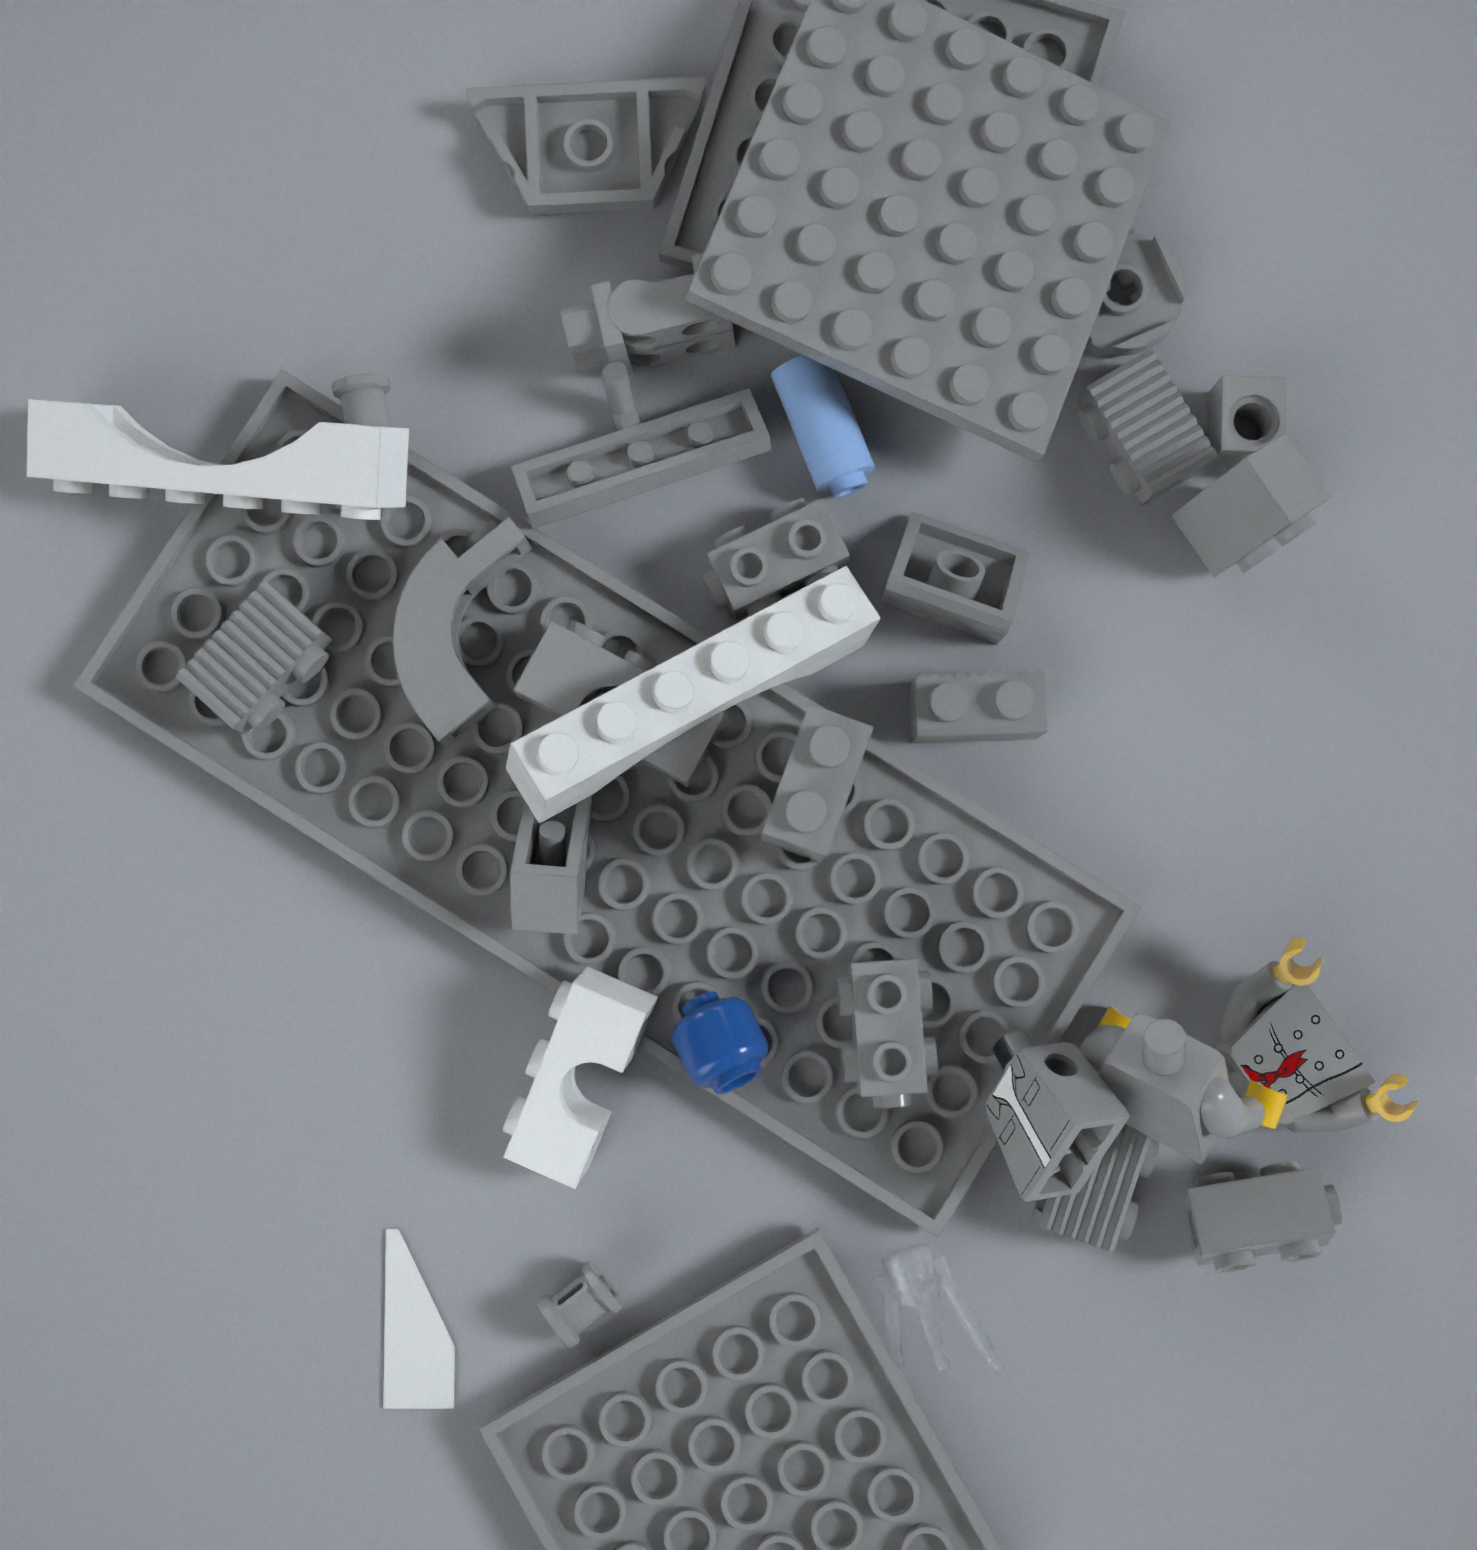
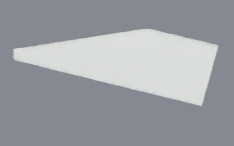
[383,1229,455,1409]

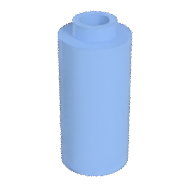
[771,355,875,499]

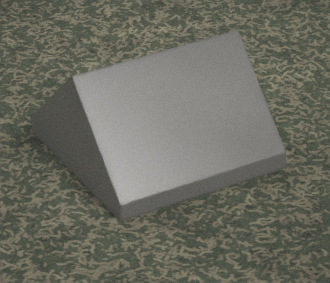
[879,512,1030,645]

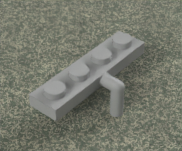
[511,362,771,529]

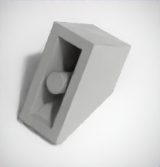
[510,795,592,934]

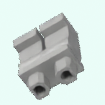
[560,253,735,376]

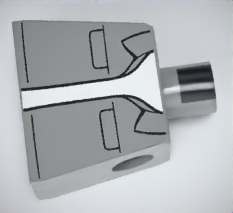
[986,1031,1130,1202]

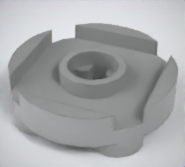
[1085,228,1186,357]

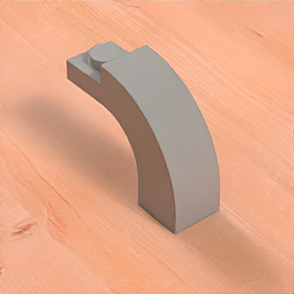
[393,517,532,747]

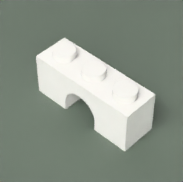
[503,966,658,1189]

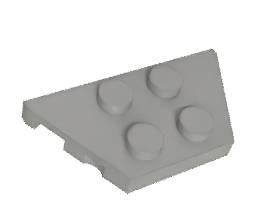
[466,76,706,215]

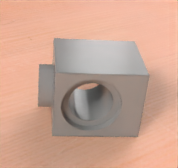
[1208,375,1287,472]

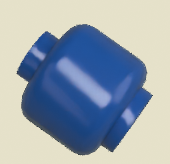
[672,991,768,1095]

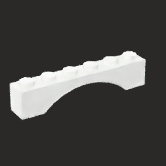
[27,399,409,520]
[505,566,881,823]

